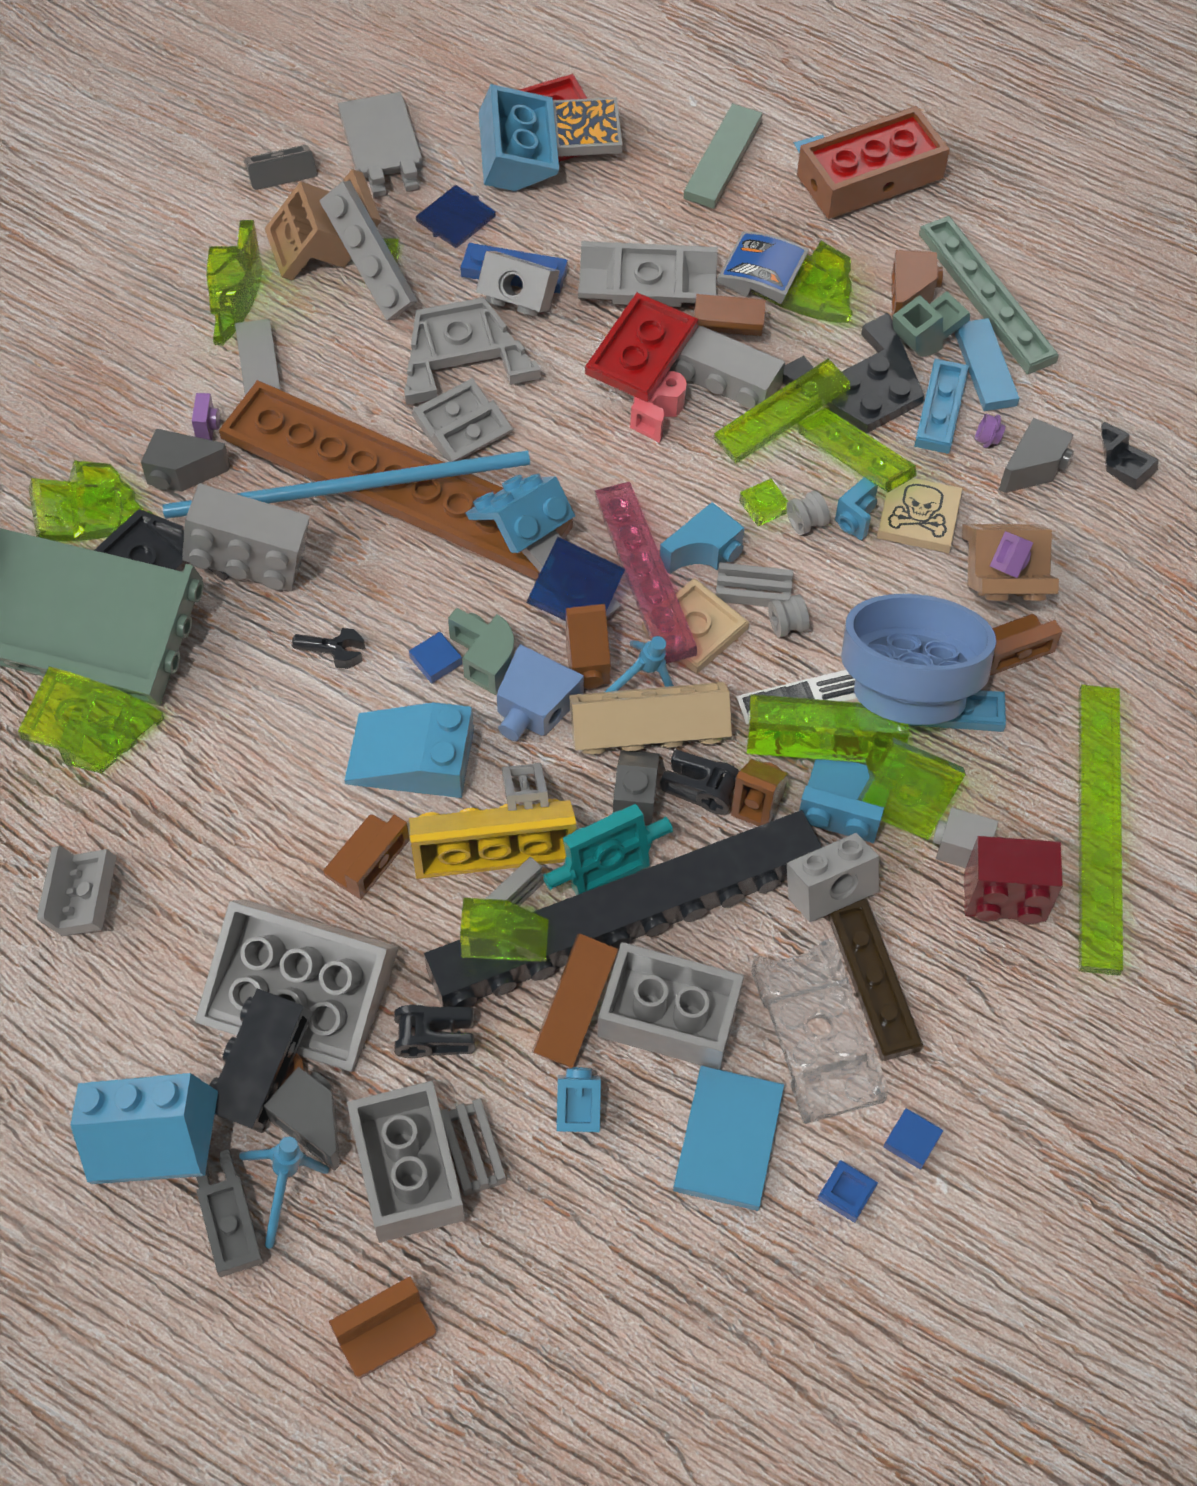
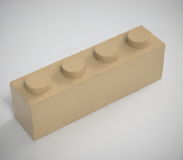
[569,682,732,754]

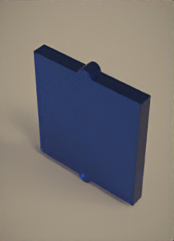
[416,185,496,248]

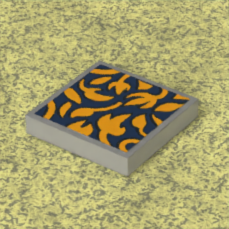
[553,97,622,156]

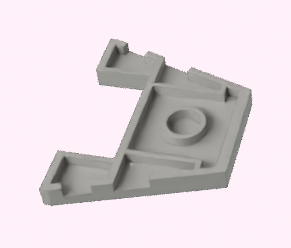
[404,297,540,405]

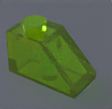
[460,898,549,962]

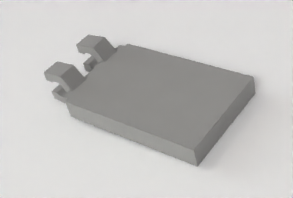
[338,92,423,197]

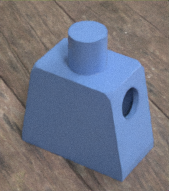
[497,644,584,741]

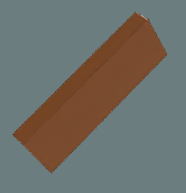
[532,934,618,1068]

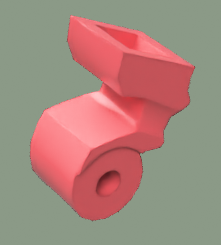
[630,371,686,443]

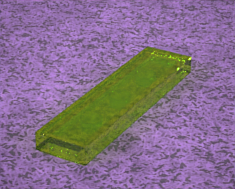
[714,358,850,464]
[797,407,917,493]

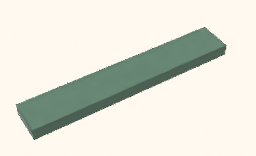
[919,216,1059,375]

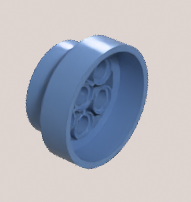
[841,594,996,725]

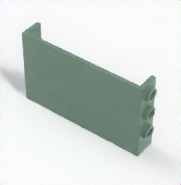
[0,528,204,706]

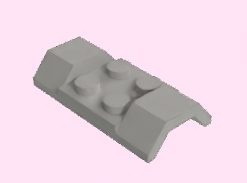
[578,241,718,307]

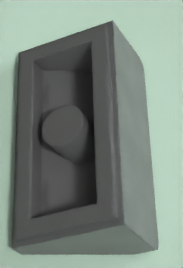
[243,144,317,190]

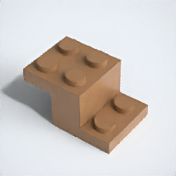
[264,169,381,281]
[962,524,1059,601]

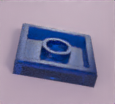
[526,537,625,621]

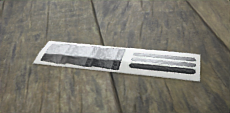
[736,670,857,725]

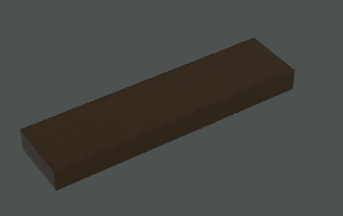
[827,898,923,1062]

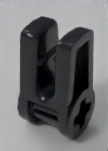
[660,750,739,815]
[394,1004,475,1058]

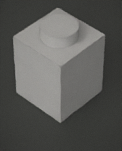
[932,807,998,868]

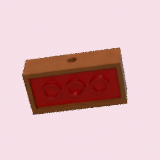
[797,106,950,219]

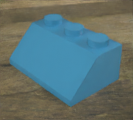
[479,84,559,191]
[70,1073,218,1184]

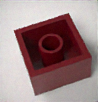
[964,836,1063,924]

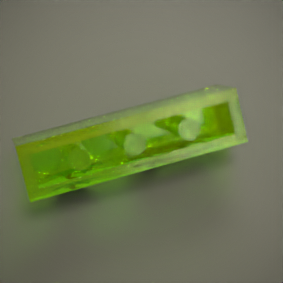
[746,694,909,766]

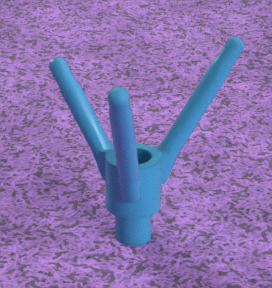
[605,636,674,692]
[239,1136,329,1249]

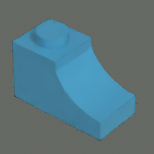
[659,502,745,574]

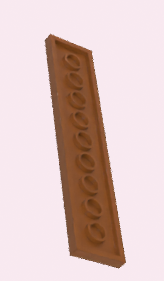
[219,380,573,581]

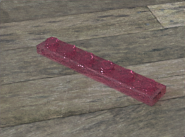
[595,481,697,664]

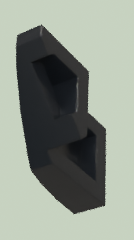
[1101,422,1159,490]

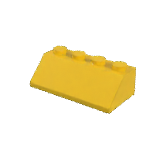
[409,799,576,879]

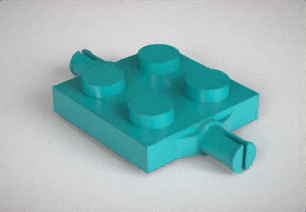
[542,804,673,895]

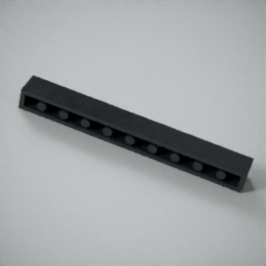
[424,810,822,1007]

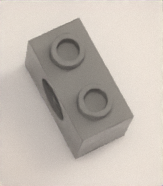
[476,251,560,316]
[787,833,879,923]

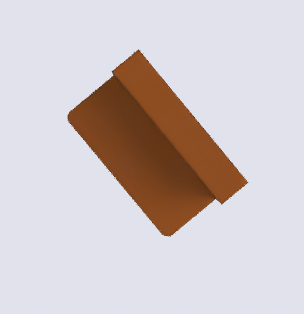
[694,294,766,336]
[990,614,1063,676]
[323,814,410,900]
[329,1276,437,1379]

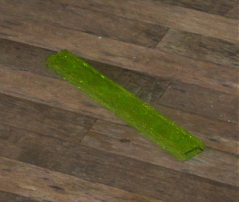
[1078,684,1123,976]

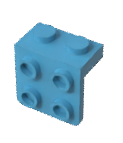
[466,474,575,553]
[799,753,892,843]

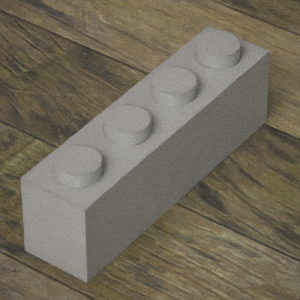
[669,325,785,413]

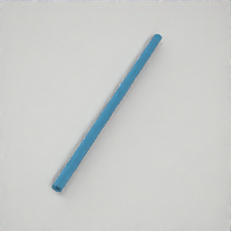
[162,450,531,519]

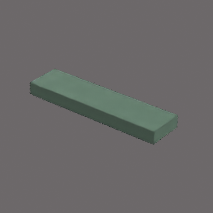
[683,103,762,209]

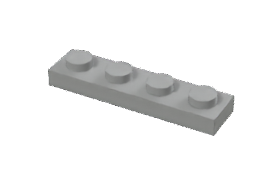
[319,181,418,320]

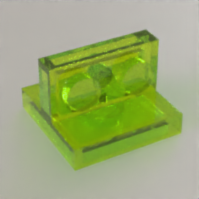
[857,737,966,840]

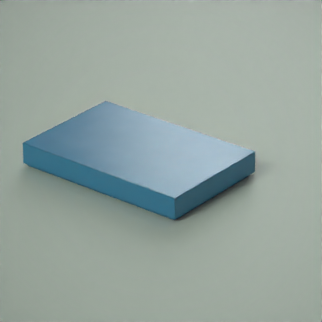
[673,1066,784,1211]

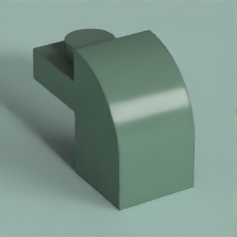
[893,291,970,357]
[448,607,515,695]

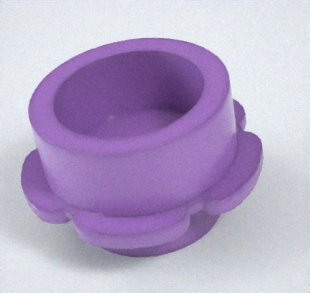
[975,414,1005,448]

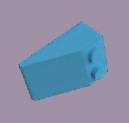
[344,702,474,798]

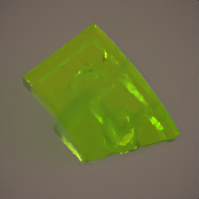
[206,220,263,345]
[751,240,853,323]
[28,460,153,541]
[18,666,164,774]

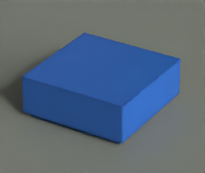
[409,632,463,684]
[883,1108,944,1170]
[817,1160,878,1223]

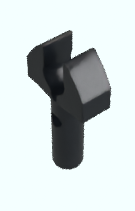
[292,628,366,669]

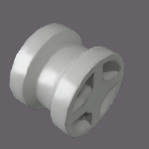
[786,490,830,535]
[768,594,809,638]

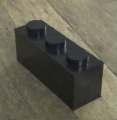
[209,988,313,1133]

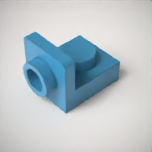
[835,474,879,541]
[556,1067,601,1132]

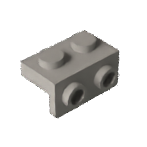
[37,846,117,936]

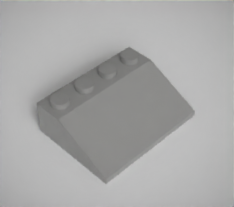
[195,899,399,1072]

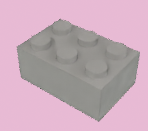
[182,483,310,592]
[597,942,744,1070]
[347,1080,465,1243]

